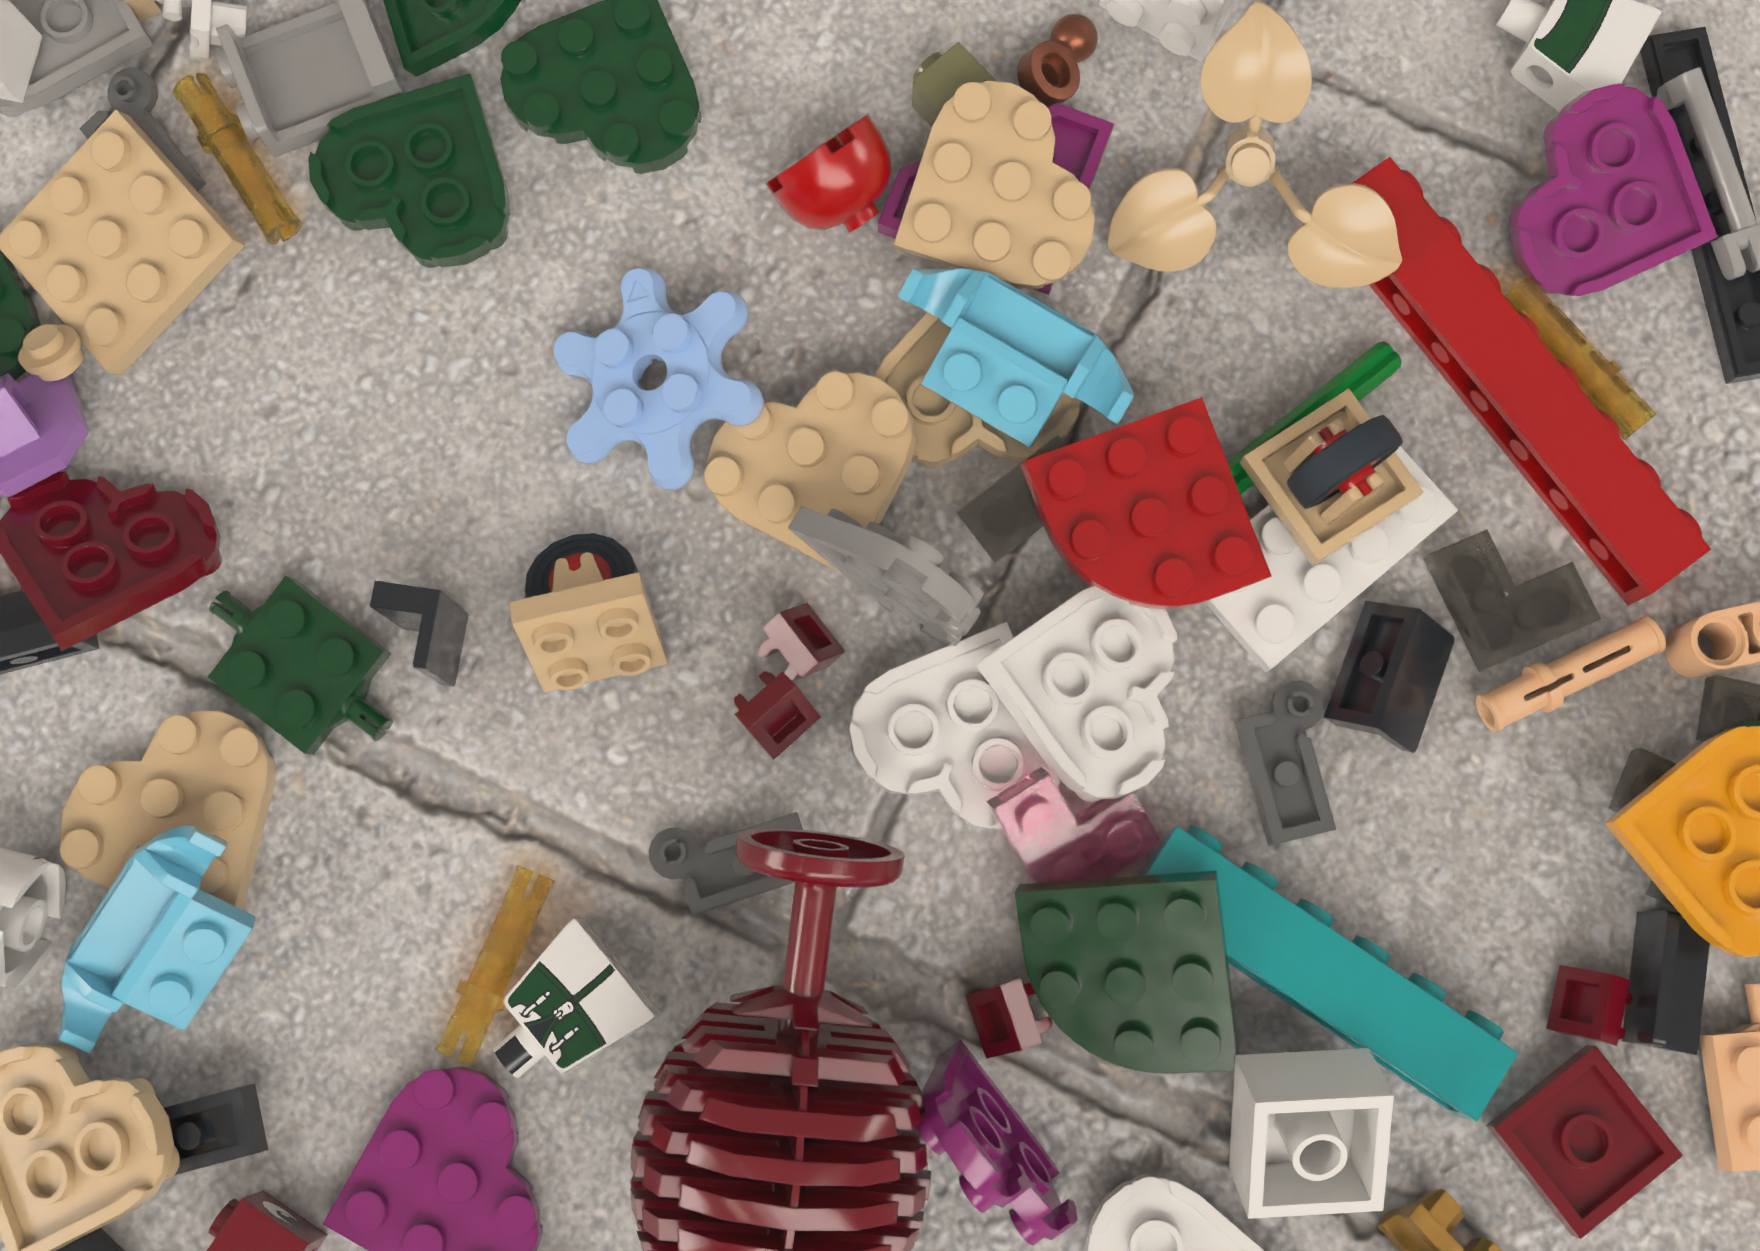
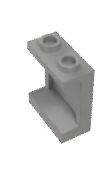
[215,0,405,158]

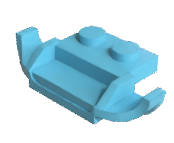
[897,268,1134,447]
[58,825,255,1053]

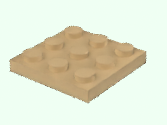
[0,110,245,375]

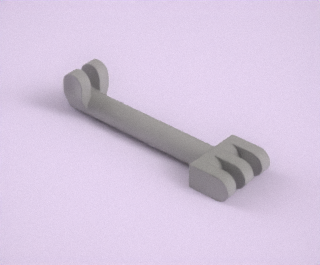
[1657,68,1760,280]

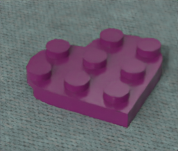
[1509,83,1717,296]
[917,1039,1078,1246]
[323,1066,543,1251]

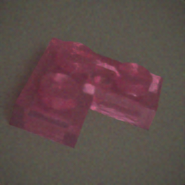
[986,767,1162,883]

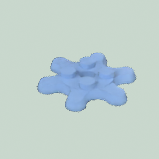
[553,267,764,490]

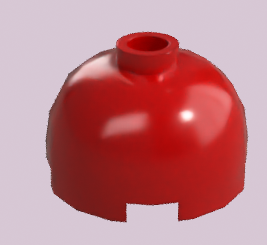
[766,114,892,233]

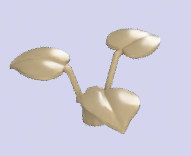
[1108,1,1402,288]

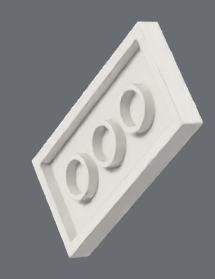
[1204,417,1458,673]

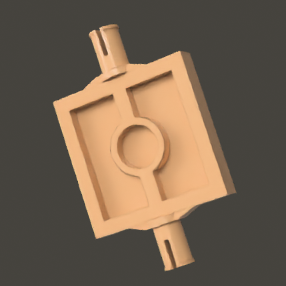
[1699,982,1760,1172]

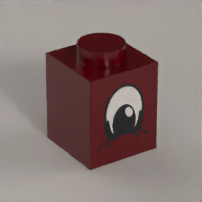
[207,1190,328,1251]

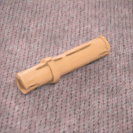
[1475,616,1666,732]

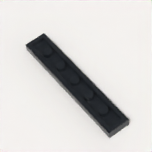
[1640,27,1760,384]

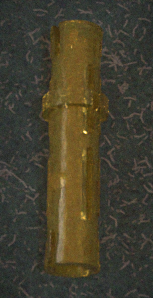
[173,72,302,244]
[1505,275,1658,440]
[434,865,556,1066]

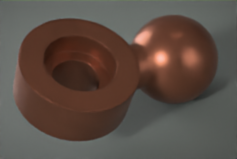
[1017,14,1098,107]

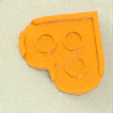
[1605,726,1760,957]

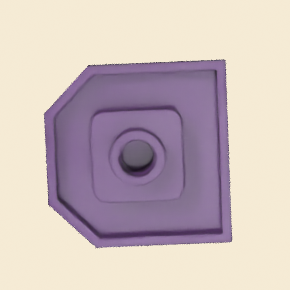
[0,373,89,497]

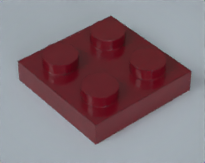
[1486,1045,1683,1239]

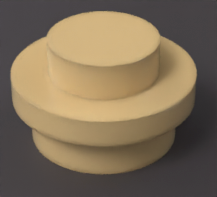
[18,324,84,382]

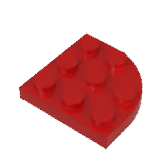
[1020,397,1272,609]

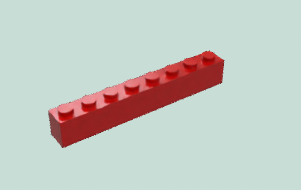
[1353,157,1712,606]

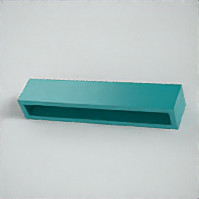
[1139,825,1518,1122]

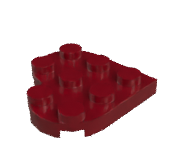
[0,471,222,651]

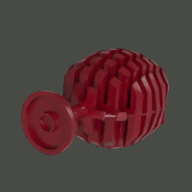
[630,828,932,1251]

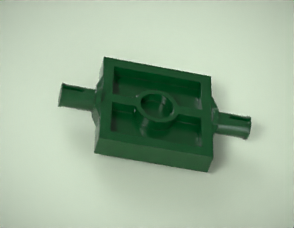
[208,576,393,755]

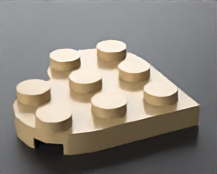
[894,81,1095,289]
[873,312,1080,469]
[704,371,917,573]
[60,711,276,910]
[0,1043,180,1251]

